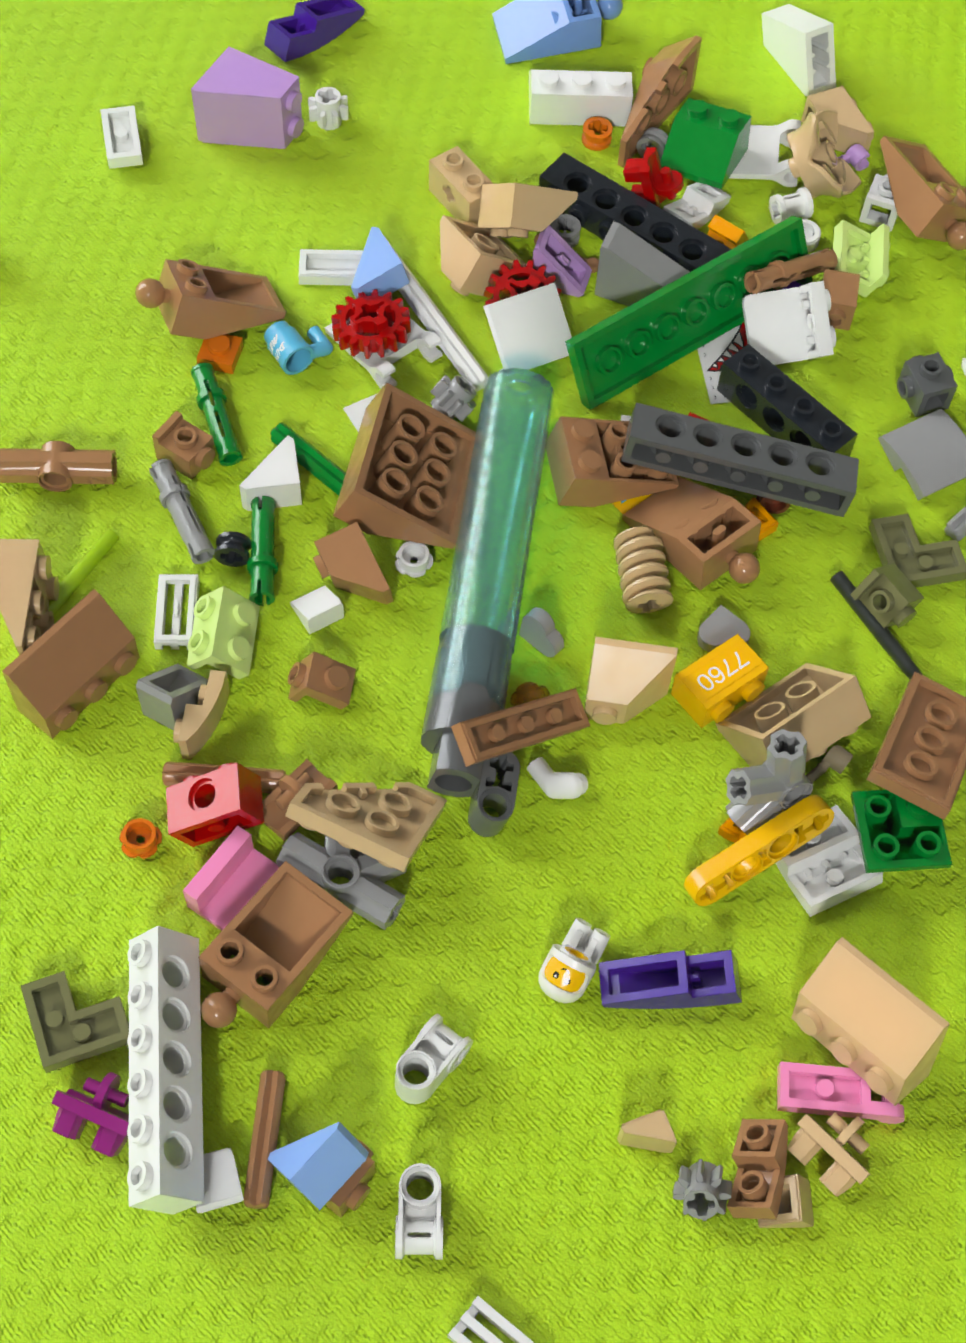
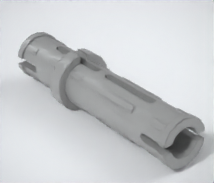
[149,459,215,564]

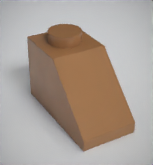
[313,522,394,604]

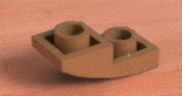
[727,1119,788,1220]

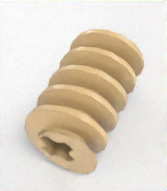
[613,526,673,614]

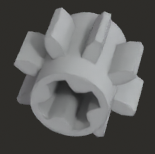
[430,375,477,422]
[673,1159,733,1221]

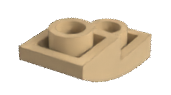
[173,670,230,760]

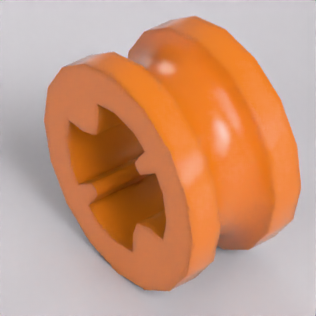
[581,116,613,151]

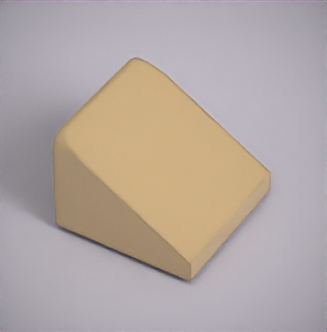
[617,1109,677,1153]
[758,1174,814,1228]

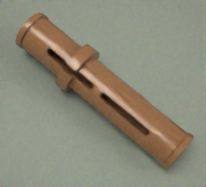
[744,248,838,294]

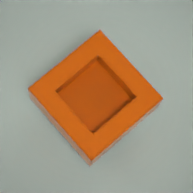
[197,334,244,374]

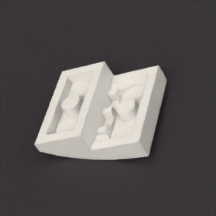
[483,282,572,377]
[776,805,883,917]

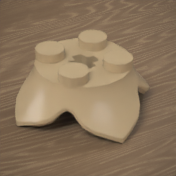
[787,110,862,199]

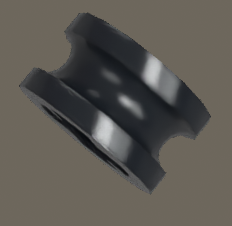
[214,531,251,567]

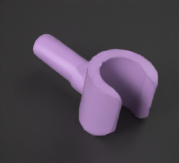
[837,144,870,171]

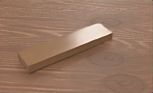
[451,688,590,767]

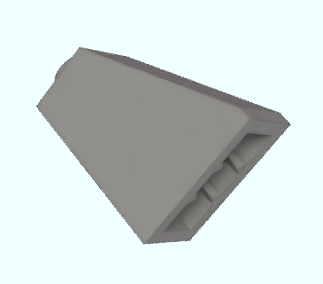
[595,221,690,306]

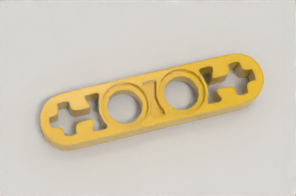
[684,795,834,906]

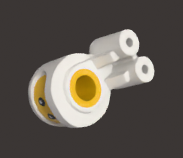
[538,918,611,1003]

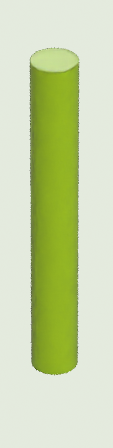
[48,529,119,615]

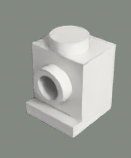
[859,174,898,232]

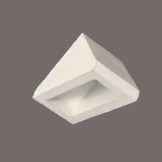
[239,436,302,511]

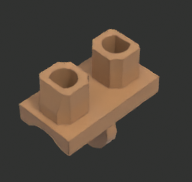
[263,759,338,841]

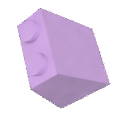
[191,46,304,149]

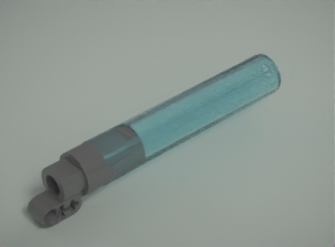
[421,368,554,837]

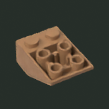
[545,416,679,507]

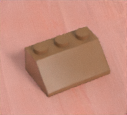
[2,589,140,739]

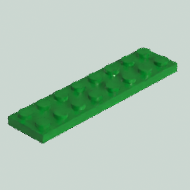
[565,216,813,410]

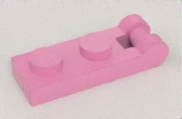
[777,1061,905,1124]

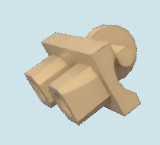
[787,1112,870,1197]

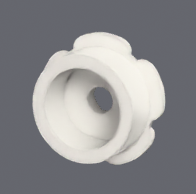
[395,541,433,578]

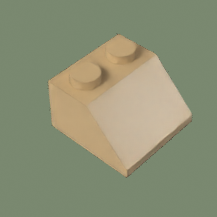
[478,183,578,238]

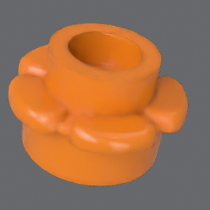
[119,818,162,859]

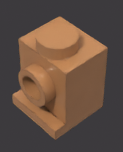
[152,411,216,479]

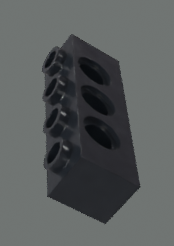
[717,344,858,457]

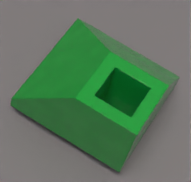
[851,790,952,873]

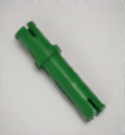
[191,363,243,466]
[247,496,278,606]

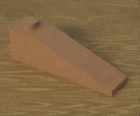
[617,35,702,167]

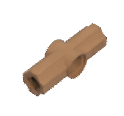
[0,441,117,492]

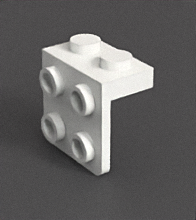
[742,281,836,365]

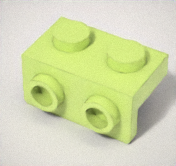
[833,220,890,298]
[187,586,260,680]

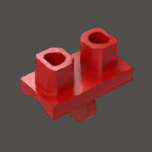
[623,147,684,208]

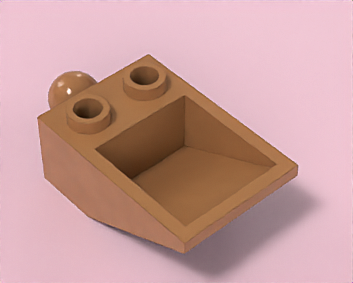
[880,136,966,250]
[135,259,286,340]
[622,477,761,590]
[198,861,353,1029]

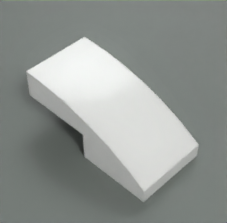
[663,182,731,229]

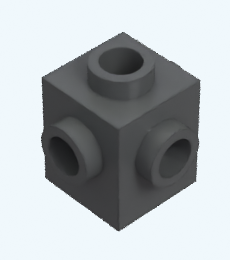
[897,352,958,417]

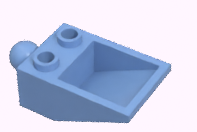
[492,0,623,64]

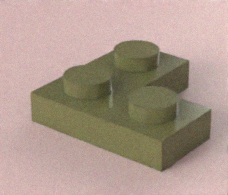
[869,514,966,588]
[21,971,129,1073]

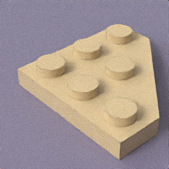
[285,782,447,872]

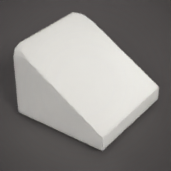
[290,586,344,635]
[196,1148,244,1213]

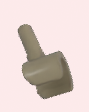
[806,745,853,783]

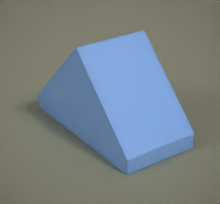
[351,227,409,299]
[267,1122,369,1210]

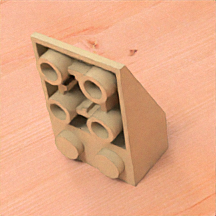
[0,539,59,655]

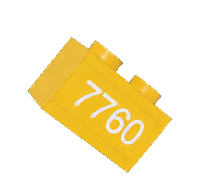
[671,634,769,729]

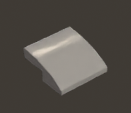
[878,409,966,500]

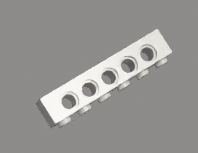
[127,926,204,1215]

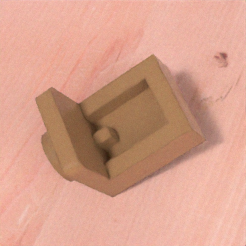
[288,652,356,710]
[326,1138,376,1218]

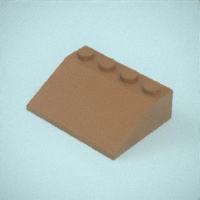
[333,383,483,549]

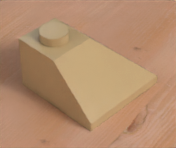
[440,215,526,297]
[584,637,678,725]

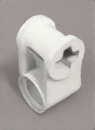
[395,1013,473,1104]
[395,1163,443,1260]

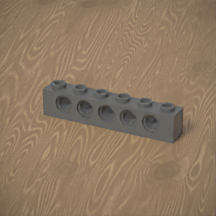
[621,403,859,517]

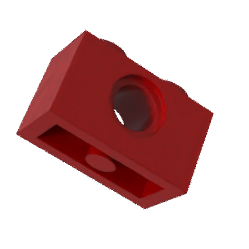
[166,762,264,847]

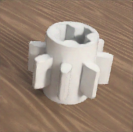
[308,87,349,130]

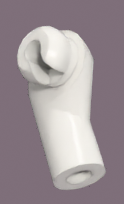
[527,757,589,799]

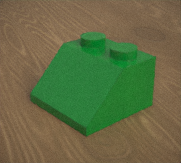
[660,98,751,189]

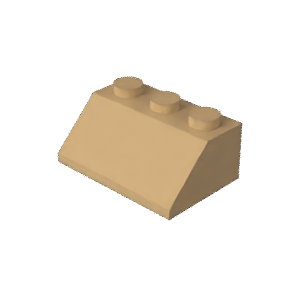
[715,663,871,766]
[791,937,950,1106]

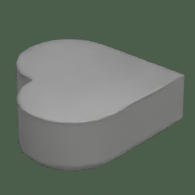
[697,605,750,652]
[519,607,564,658]

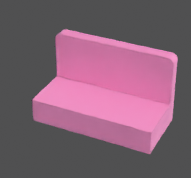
[183,826,279,931]

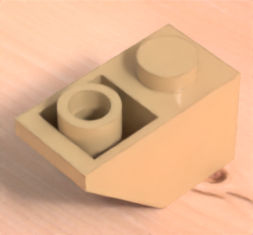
[801,86,874,153]

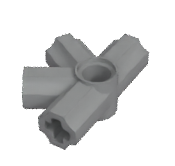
[725,729,813,835]
[276,832,407,930]

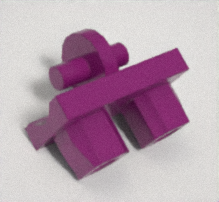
[51,1072,129,1157]

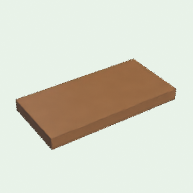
[866,672,966,820]

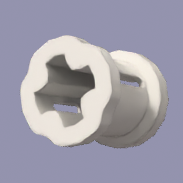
[769,187,814,224]

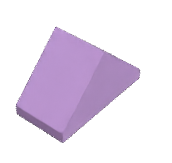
[532,225,592,297]

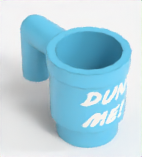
[264,321,333,375]

